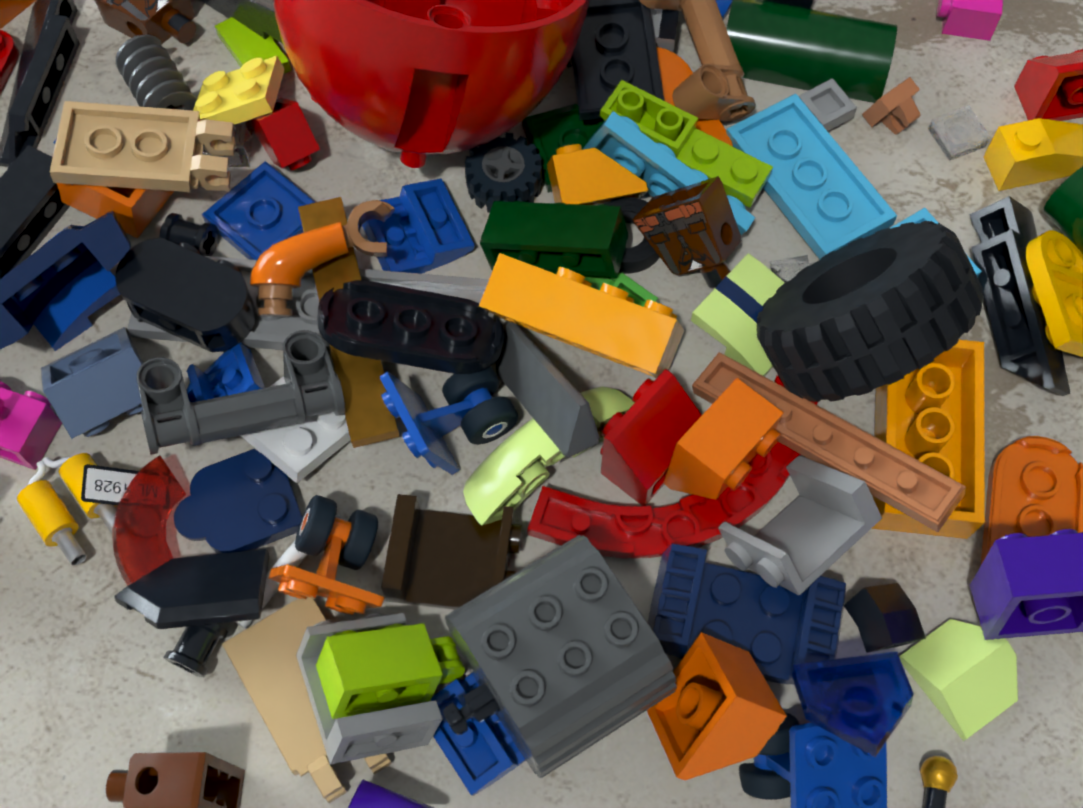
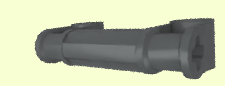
[137,330,345,455]

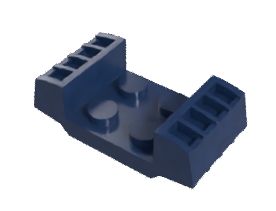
[0,211,131,349]
[647,544,846,692]

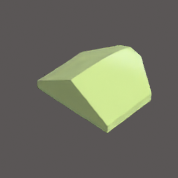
[897,619,1018,742]

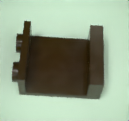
[381,494,522,610]

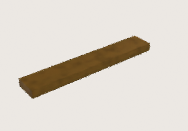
[298,197,400,448]

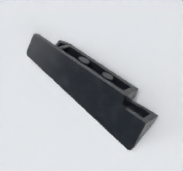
[0,0,80,167]
[970,196,1070,396]

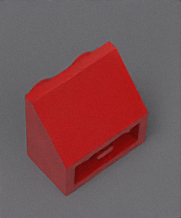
[600,369,702,506]

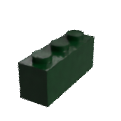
[480,201,629,277]

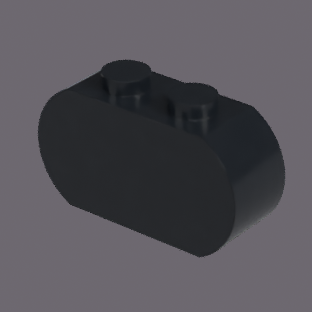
[115,238,256,352]

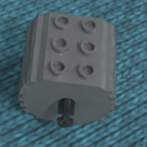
[443,535,677,778]

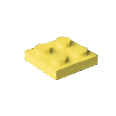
[193,56,285,125]

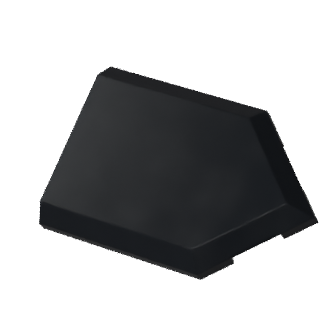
[114,549,270,629]

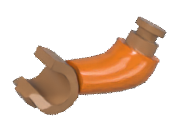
[250,200,395,317]

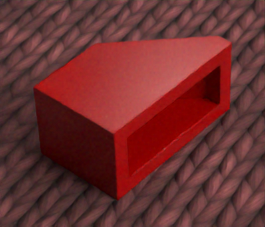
[247,97,320,170]

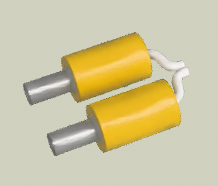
[17,453,128,566]

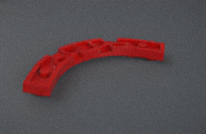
[527,375,818,559]

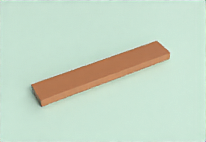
[692,352,966,532]

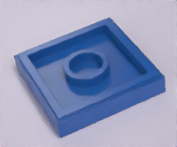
[202,161,316,260]

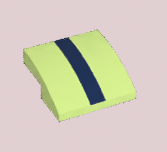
[691,253,784,377]

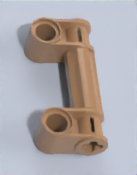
[639,0,756,122]

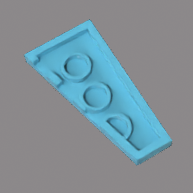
[582,111,756,235]

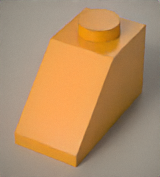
[547,144,648,205]

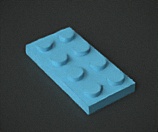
[726,93,897,260]

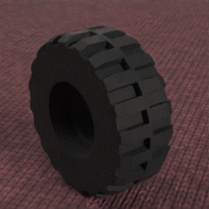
[756,221,983,402]

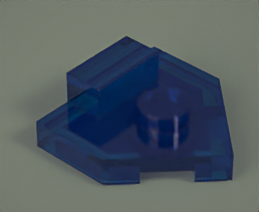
[792,651,914,757]

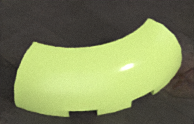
[463,386,634,526]

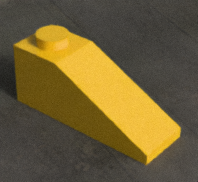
[983,118,1083,191]

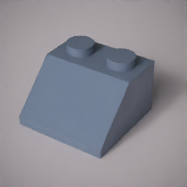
[41,327,143,439]

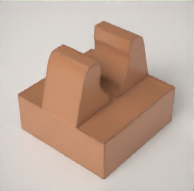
[862,77,921,135]

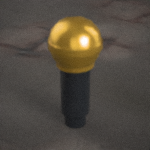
[920,756,958,808]

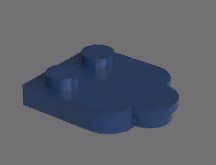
[174,448,303,554]

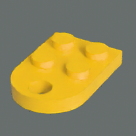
[1026,230,1083,357]

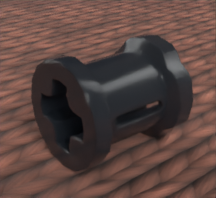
[159,213,218,256]
[163,624,228,677]

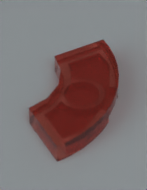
[112,455,186,586]

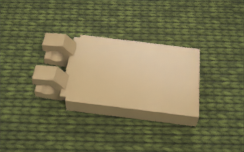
[50,101,236,192]
[222,597,392,803]

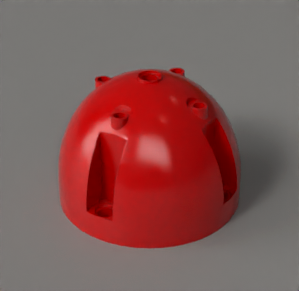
[274,0,590,168]

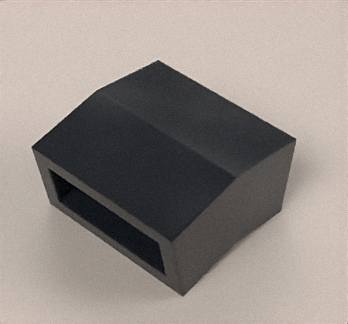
[843,583,926,653]

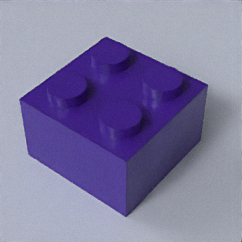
[970,529,1083,640]

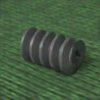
[115,34,196,111]

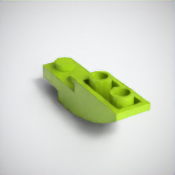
[600,80,773,208]

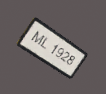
[81,464,170,511]

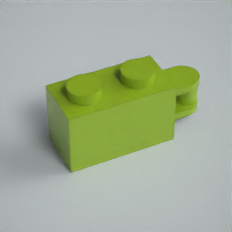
[316,623,465,719]

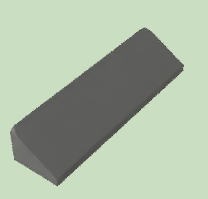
[496,322,600,457]

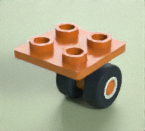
[268,495,385,615]

